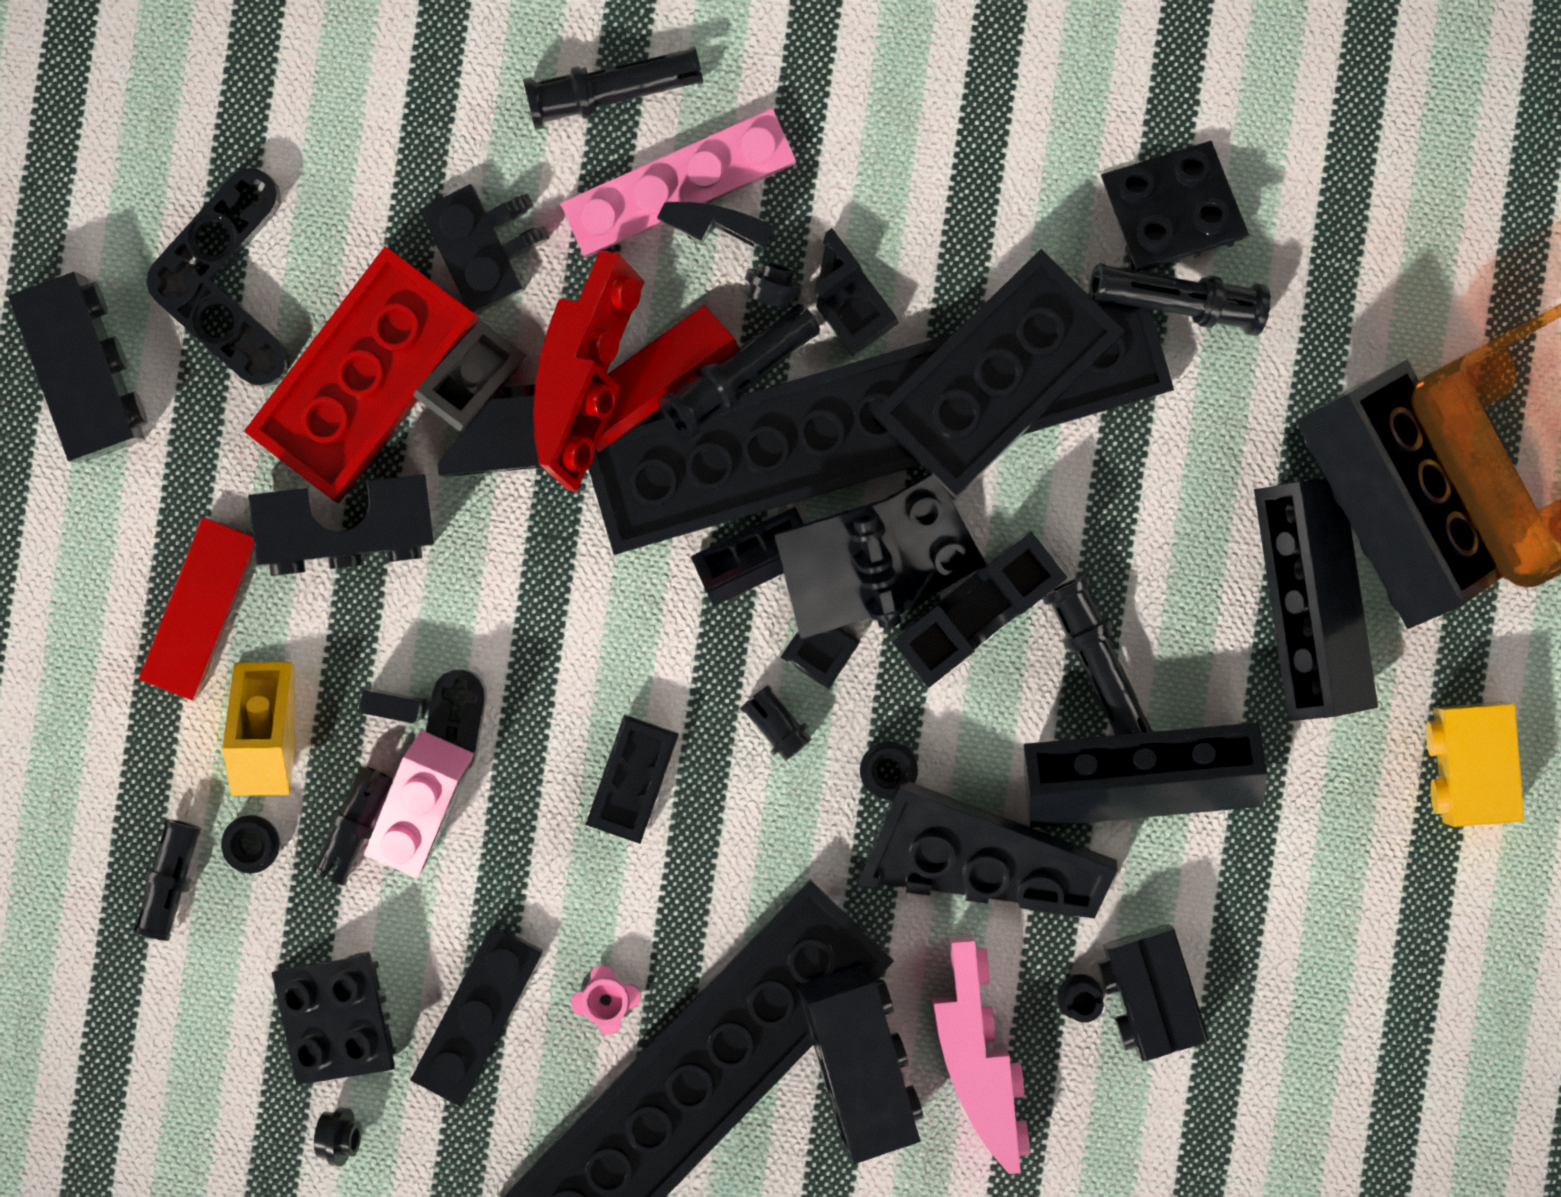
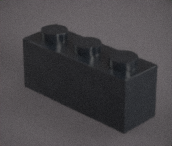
[8,272,148,464]
[796,964,923,1164]

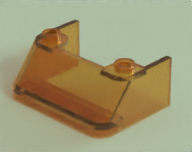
[1411,303,1561,587]

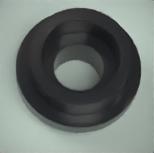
[745,261,803,308]
[860,741,918,800]
[221,815,281,874]
[314,1107,362,1167]

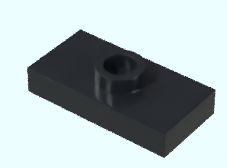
[690,507,804,607]
[585,714,679,844]

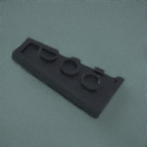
[857,778,1118,919]

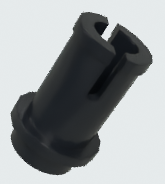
[740,685,812,762]
[1057,974,1104,1023]

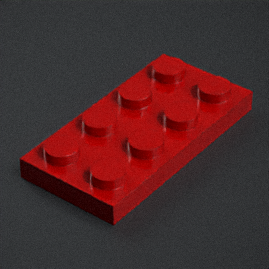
[243,246,480,504]

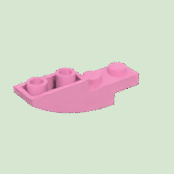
[931,935,1030,1174]

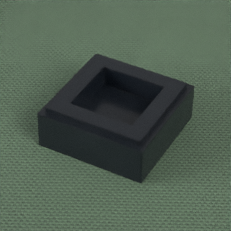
[780,627,861,689]
[359,688,426,724]

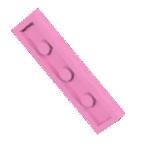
[560,108,796,258]

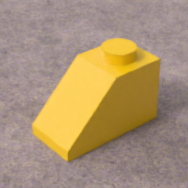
[222,662,295,796]

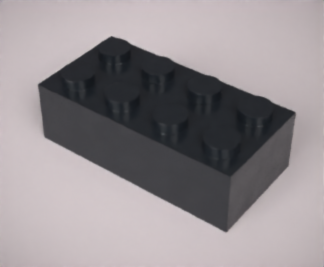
[1296,359,1518,630]

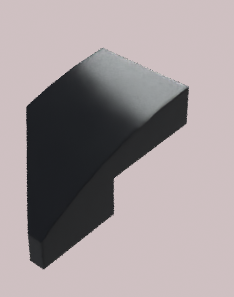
[657,202,775,253]
[815,228,899,357]

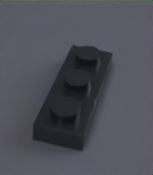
[410,924,544,1107]

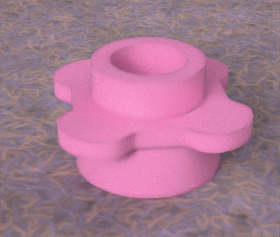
[571,965,641,1035]

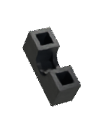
[248,474,434,576]
[890,531,1068,688]

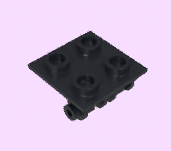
[1101,140,1249,273]
[886,473,986,612]
[773,499,912,639]
[271,951,398,1085]

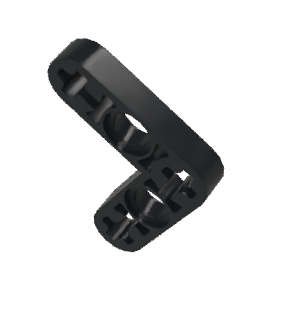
[146,168,290,387]

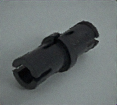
[311,764,394,886]
[133,818,202,941]

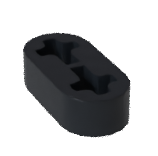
[425,669,487,771]

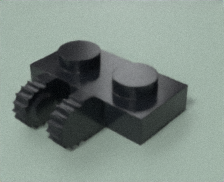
[419,184,550,314]

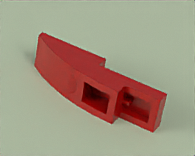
[533,250,645,492]

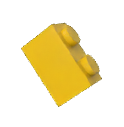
[1426,702,1524,827]

